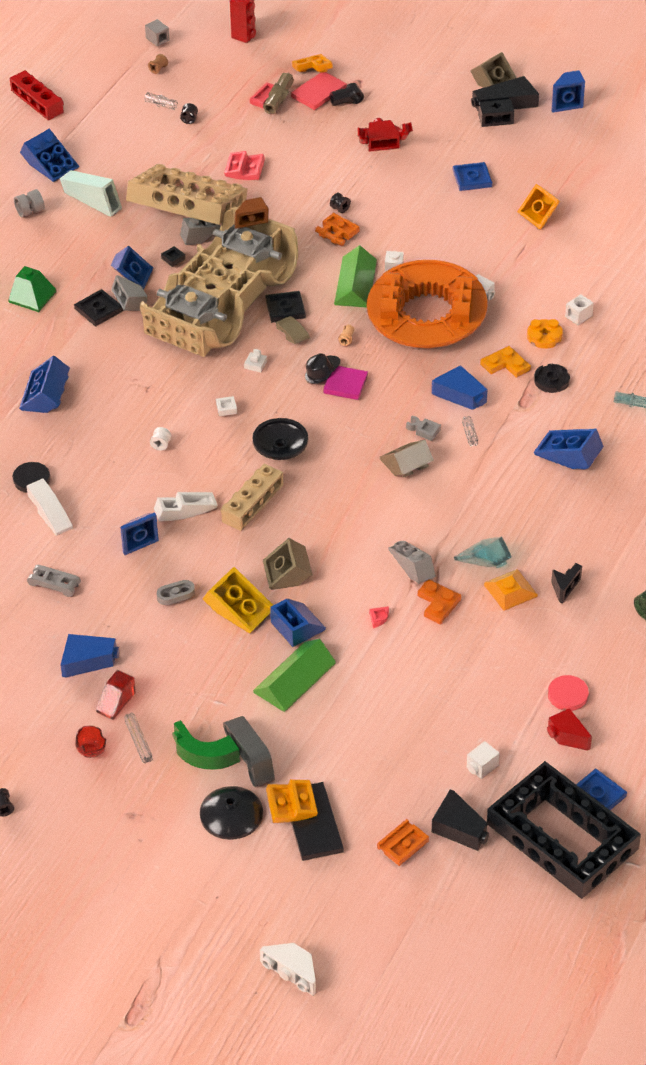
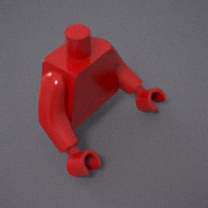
[357,118,413,152]

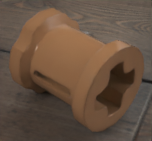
[148,54,168,74]

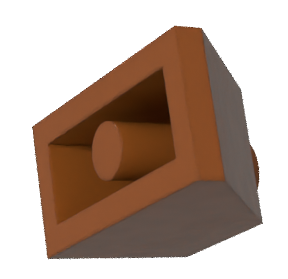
[235,197,269,229]

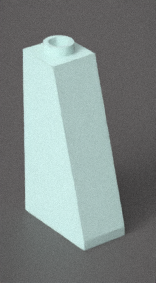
[60,170,122,217]

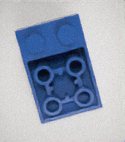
[20,128,79,182]

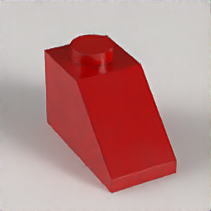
[547,708,592,751]

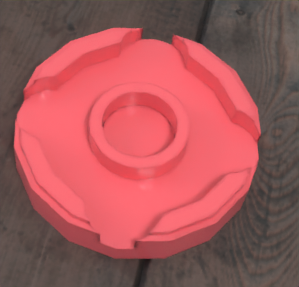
[548,675,589,711]

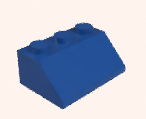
[19,355,70,413]

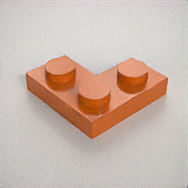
[418,579,461,625]

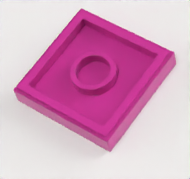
[323,366,368,400]

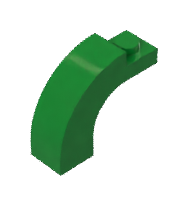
[172,720,240,770]

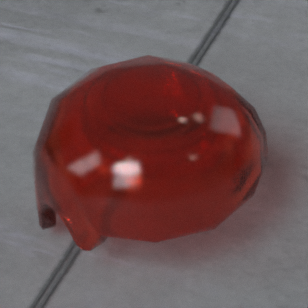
[75,725,106,758]

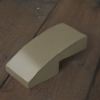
[275,316,310,344]

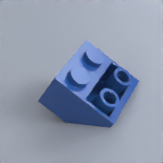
[270,599,326,647]

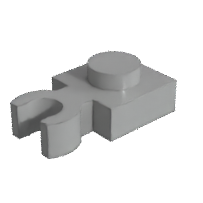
[406,416,441,441]

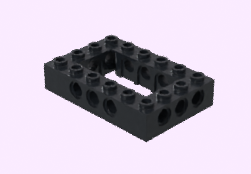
[487,761,641,899]

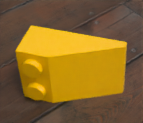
[202,567,273,634]

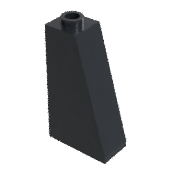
[471,76,539,111]

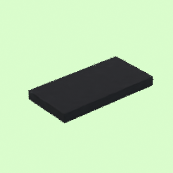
[291,782,344,861]

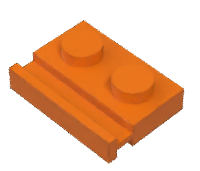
[377,819,429,866]

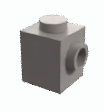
[145,19,170,46]

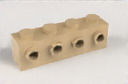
[221,463,283,531]

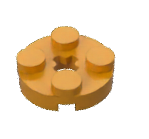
[527,319,563,349]

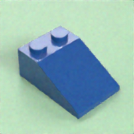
[534,429,604,470]

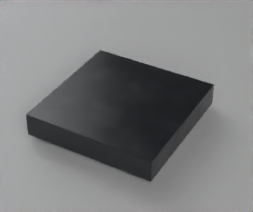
[74,289,123,327]
[265,291,306,323]

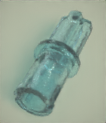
[614,391,646,408]

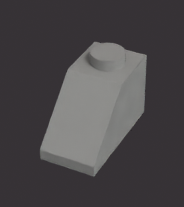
[111,275,148,311]

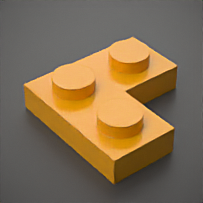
[292,54,333,73]
[480,346,531,378]

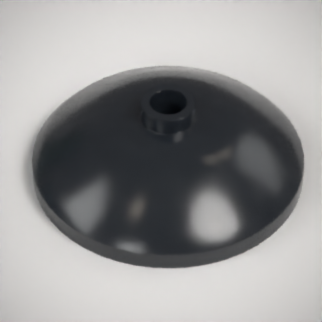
[252,418,308,460]
[200,786,263,840]

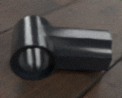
[330,83,364,106]

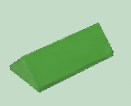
[334,245,377,308]
[253,639,336,712]

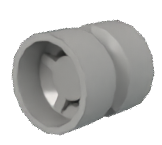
[14,189,45,217]

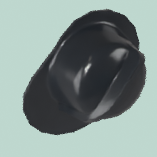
[305,353,341,384]

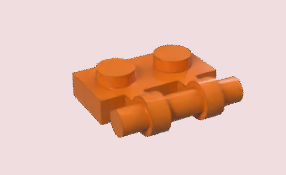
[315,212,360,246]

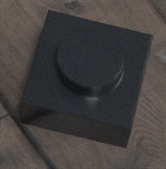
[161,246,186,267]

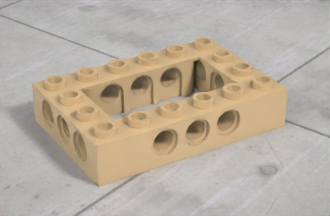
[126,164,248,225]

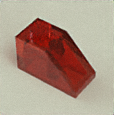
[96,670,136,720]

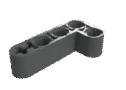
[223,716,275,787]

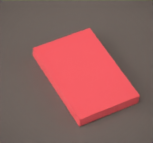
[291,72,347,110]

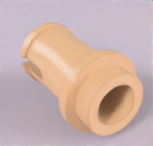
[338,324,354,346]

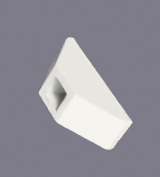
[260,943,316,996]

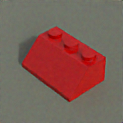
[230,0,256,43]

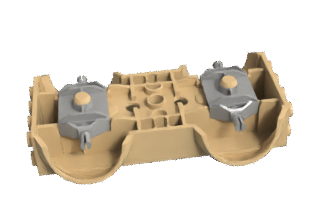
[140,206,298,357]

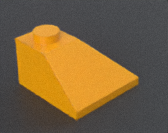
[517,184,560,230]
[484,569,538,611]

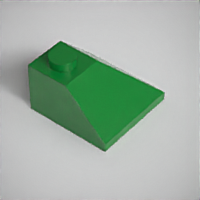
[8,266,56,312]

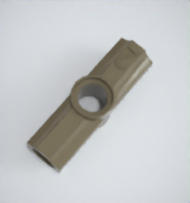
[263,73,294,114]

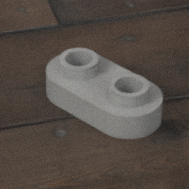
[157,580,195,605]

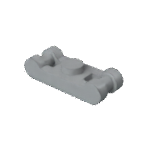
[27,565,81,597]

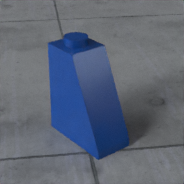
[431,365,488,410]
[60,634,120,678]

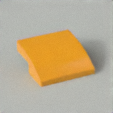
[266,779,318,823]

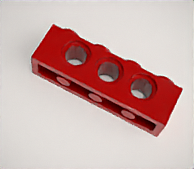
[9,70,64,121]

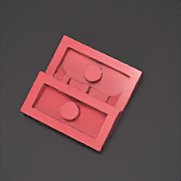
[224,151,265,180]

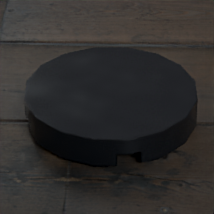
[534,363,570,393]
[12,462,50,493]

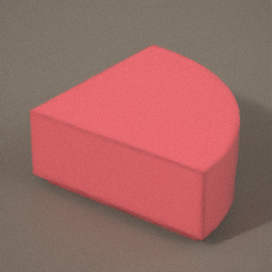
[369,606,389,628]

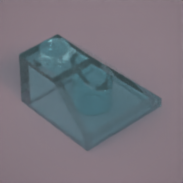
[454,536,512,568]

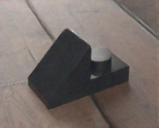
[551,563,582,604]

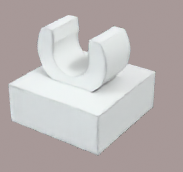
[244,349,267,373]

